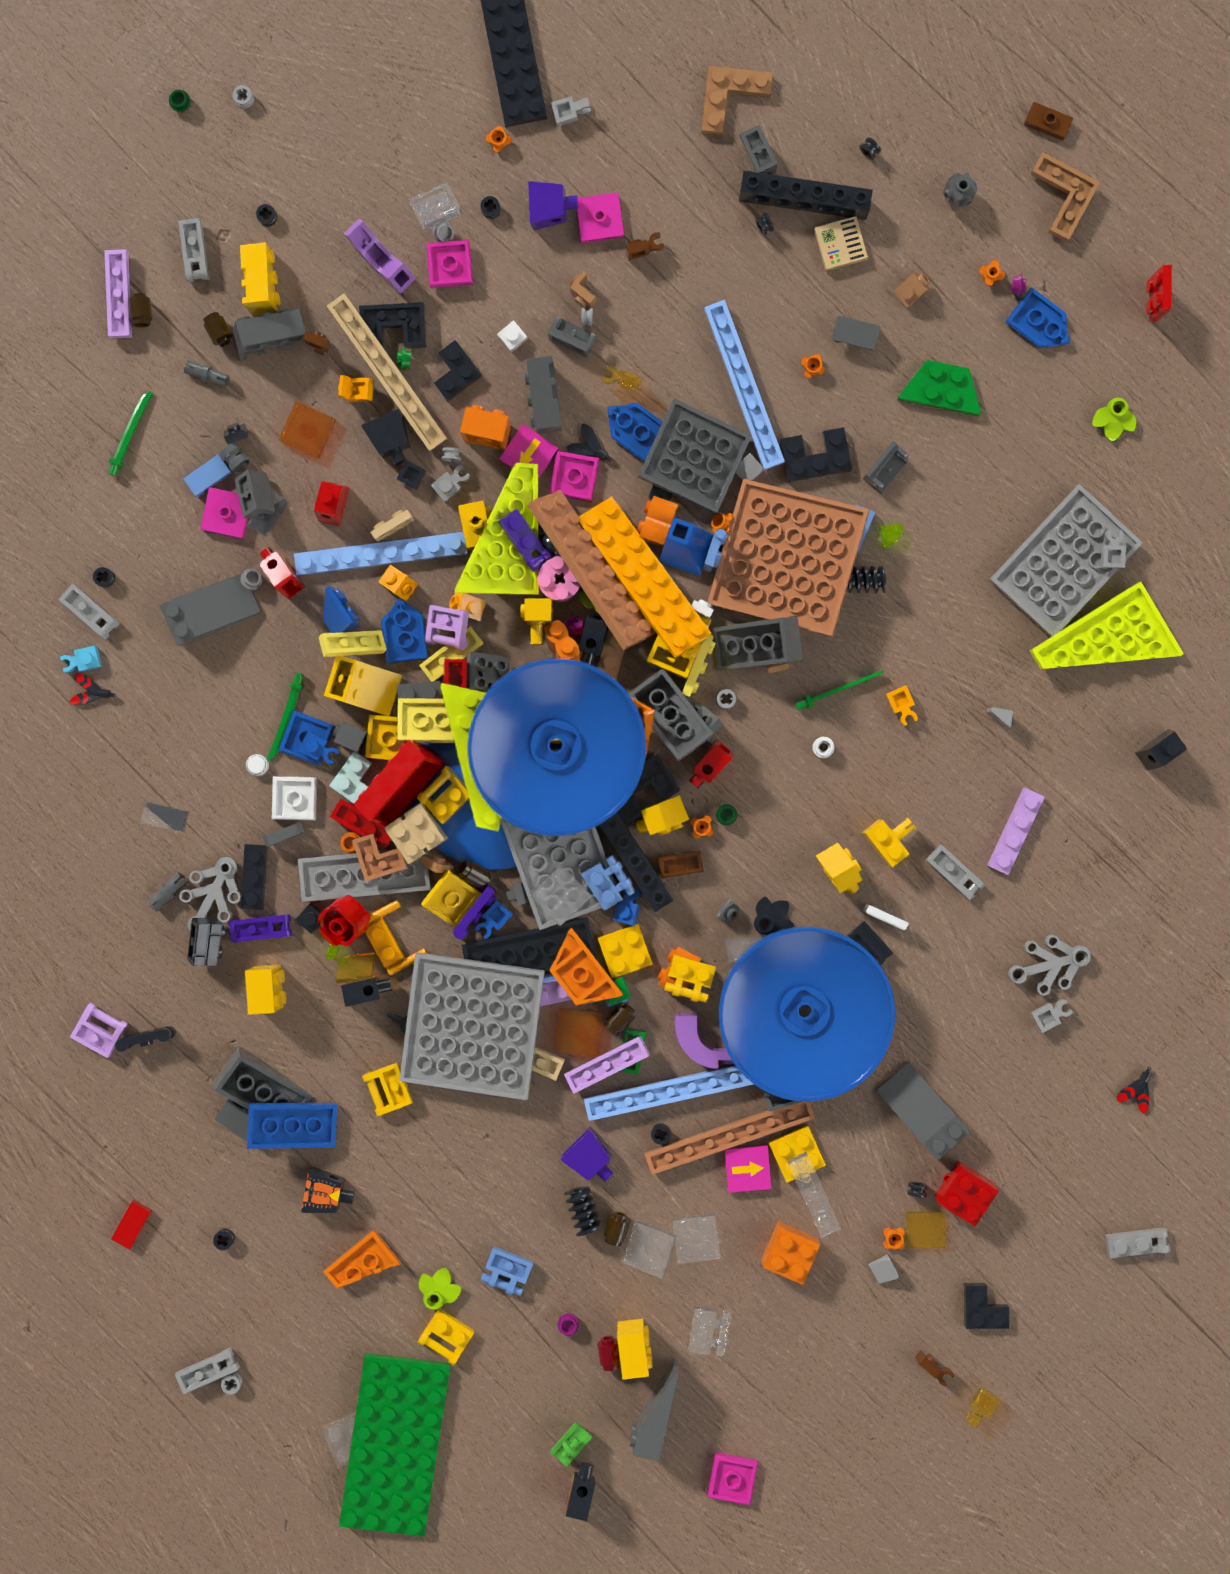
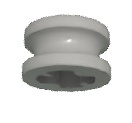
[233,85,254,109]
[581,307,593,328]
[442,447,462,462]
[716,689,736,709]
[221,1372,243,1395]

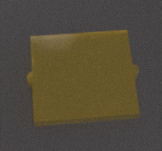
[336,952,376,983]
[904,1211,947,1249]

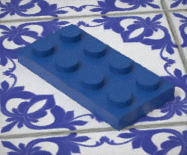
[246,1103,337,1149]

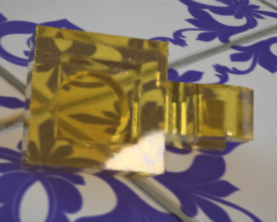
[602,366,641,390]
[966,1386,1001,1428]

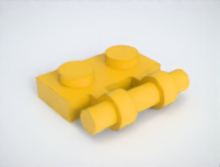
[664,955,716,1003]

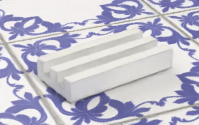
[863,904,909,930]

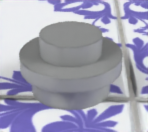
[433,221,454,242]
[240,569,262,590]

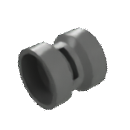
[219,442,250,473]

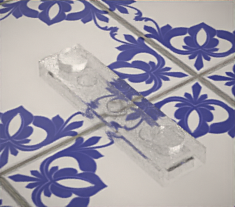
[787,1152,841,1238]

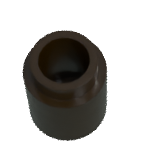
[128,293,152,328]
[203,312,233,347]
[458,860,491,889]
[604,1003,635,1036]
[604,1212,630,1247]

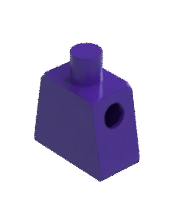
[528,181,579,230]
[560,1126,613,1182]

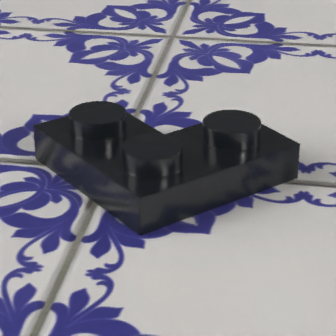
[434,340,482,402]
[964,1283,1009,1329]

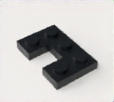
[359,302,427,349]
[780,427,852,483]
[618,754,681,825]

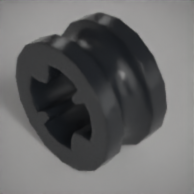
[859,137,881,160]
[481,196,500,219]
[256,204,278,227]
[755,213,774,236]
[93,567,115,588]
[651,1123,671,1145]
[907,1182,928,1198]
[213,1228,235,1250]

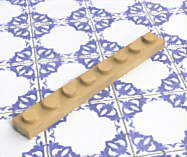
[327,293,447,452]

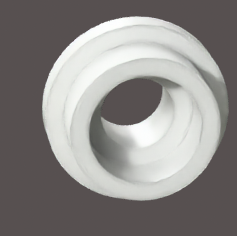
[813,737,834,758]

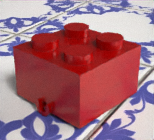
[935,1160,999,1227]

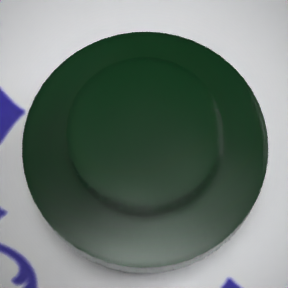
[169,90,191,112]
[716,804,737,826]

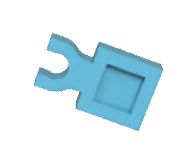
[60,645,102,673]

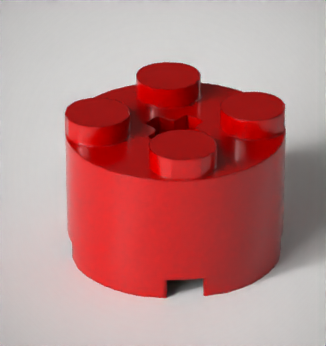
[318,895,371,947]

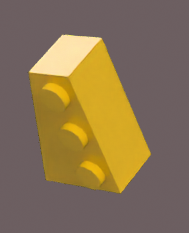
[240,242,280,316]

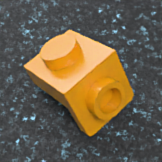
[338,375,374,402]
[379,565,418,601]
[449,593,486,621]

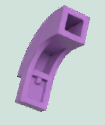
[344,219,415,294]
[675,1013,734,1069]

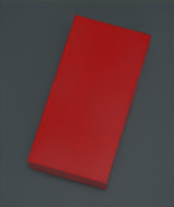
[111,1200,152,1250]

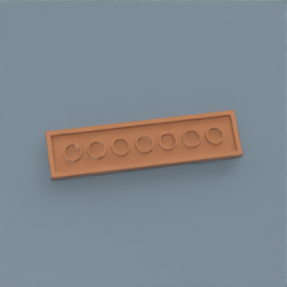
[527,490,656,650]

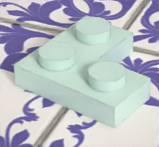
[329,751,373,803]

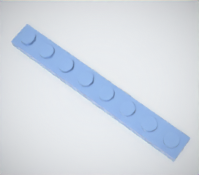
[704,300,785,471]
[294,532,468,576]
[584,1065,753,1121]

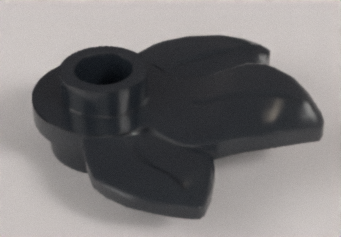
[754,896,795,935]

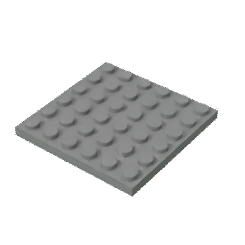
[399,952,545,1100]

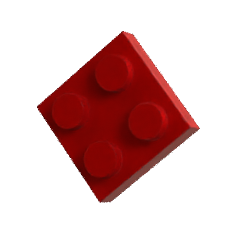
[1146,265,1172,322]

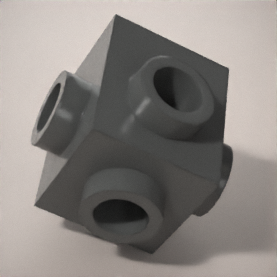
[943,172,977,210]

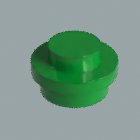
[396,348,411,370]

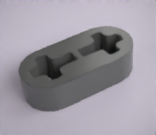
[263,822,305,847]

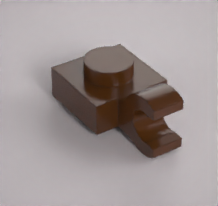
[626,232,664,261]
[303,331,330,355]
[915,1351,954,1387]

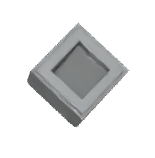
[735,453,764,482]
[987,707,1013,728]
[868,1254,899,1284]

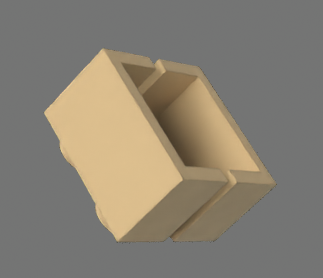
[384,803,448,864]

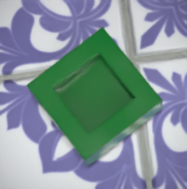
[608,976,631,1005]

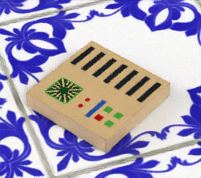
[814,216,868,272]

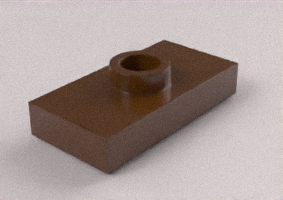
[1024,102,1073,141]
[658,850,704,879]

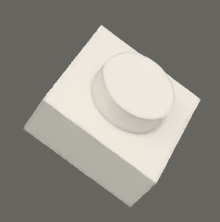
[497,320,528,353]
[692,599,713,619]

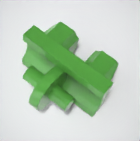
[550,1421,592,1467]

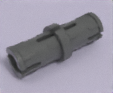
[184,360,230,388]
[147,872,188,912]

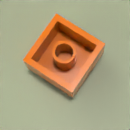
[460,405,512,451]
[761,1221,820,1285]

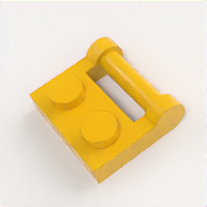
[417,766,469,824]
[362,1062,413,1116]
[417,1308,475,1366]

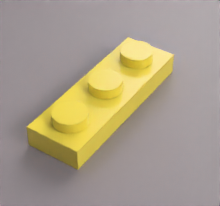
[419,626,484,682]
[319,630,387,657]
[682,635,716,698]

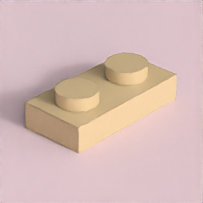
[371,510,415,542]
[532,1047,565,1081]

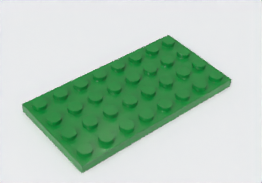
[339,1353,450,1537]

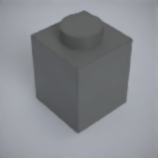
[333,722,368,753]

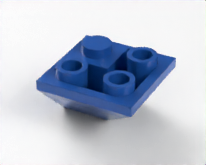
[659,518,714,576]
[323,585,360,633]

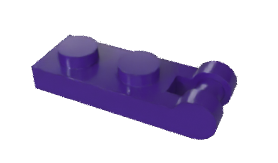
[498,509,551,572]
[453,885,496,939]
[229,914,293,943]

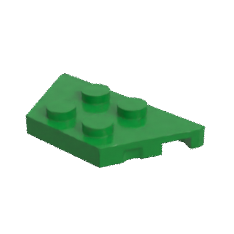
[897,360,981,416]

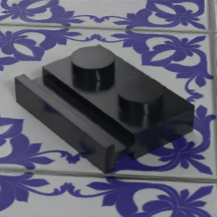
[846,920,893,965]

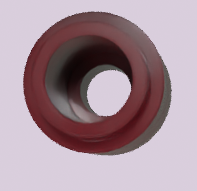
[597,1336,621,1371]

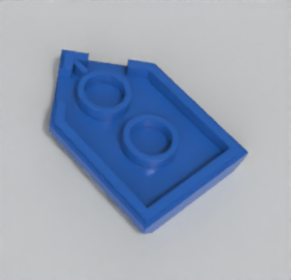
[1005,287,1070,348]
[607,403,663,462]
[381,597,429,664]

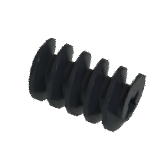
[847,566,886,593]
[564,1186,601,1237]

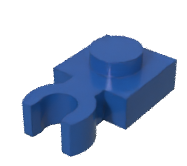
[298,731,340,764]
[613,888,642,926]
[475,900,513,939]

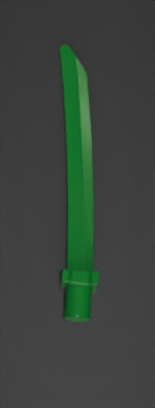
[108,391,153,477]
[795,670,884,711]
[267,673,304,761]

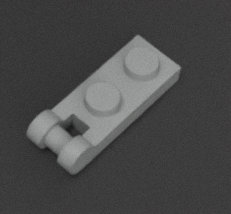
[178,218,210,283]
[59,583,120,640]
[926,844,985,901]
[1105,1228,1170,1258]
[175,1347,240,1394]

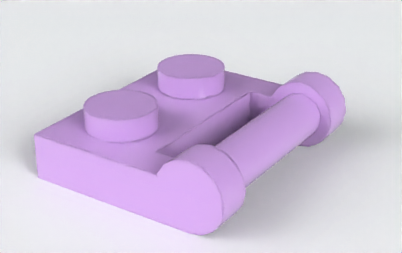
[425,605,469,651]
[70,1003,128,1058]

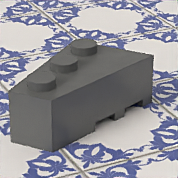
[232,308,306,361]
[524,356,562,434]

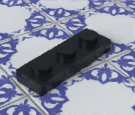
[241,844,268,910]

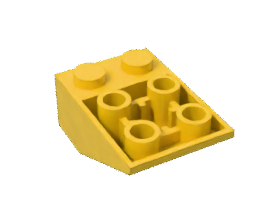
[647,614,711,679]
[324,656,403,716]

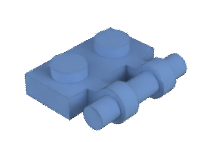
[703,529,727,572]
[581,855,635,911]
[480,1246,533,1296]

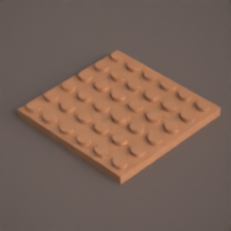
[707,479,870,637]

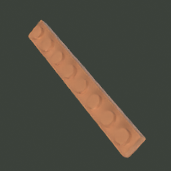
[645,1101,815,1175]

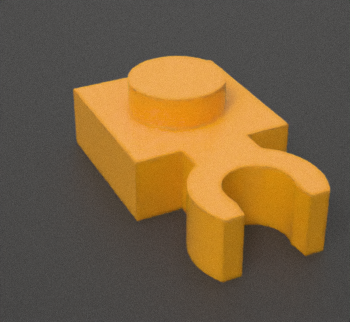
[885,685,918,726]

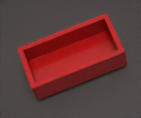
[354,739,447,826]

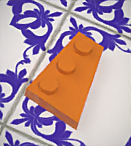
[323,1229,401,1288]

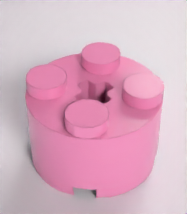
[538,556,582,603]

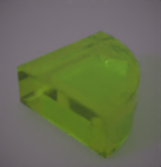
[880,523,903,549]
[326,944,340,960]

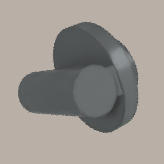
[715,898,739,923]

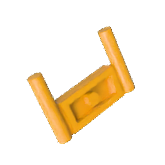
[365,899,428,976]

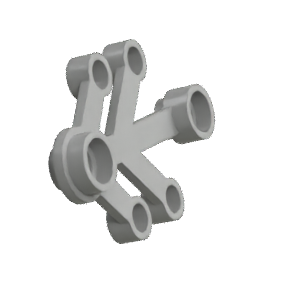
[179,857,242,931]
[1008,935,1091,996]

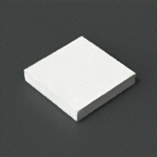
[272,776,317,820]

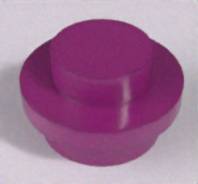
[1012,274,1027,297]
[564,616,585,636]
[557,1313,579,1336]

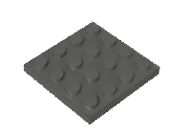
[638,398,751,515]

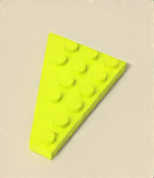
[455,463,539,595]
[1030,582,1184,669]
[440,683,501,831]

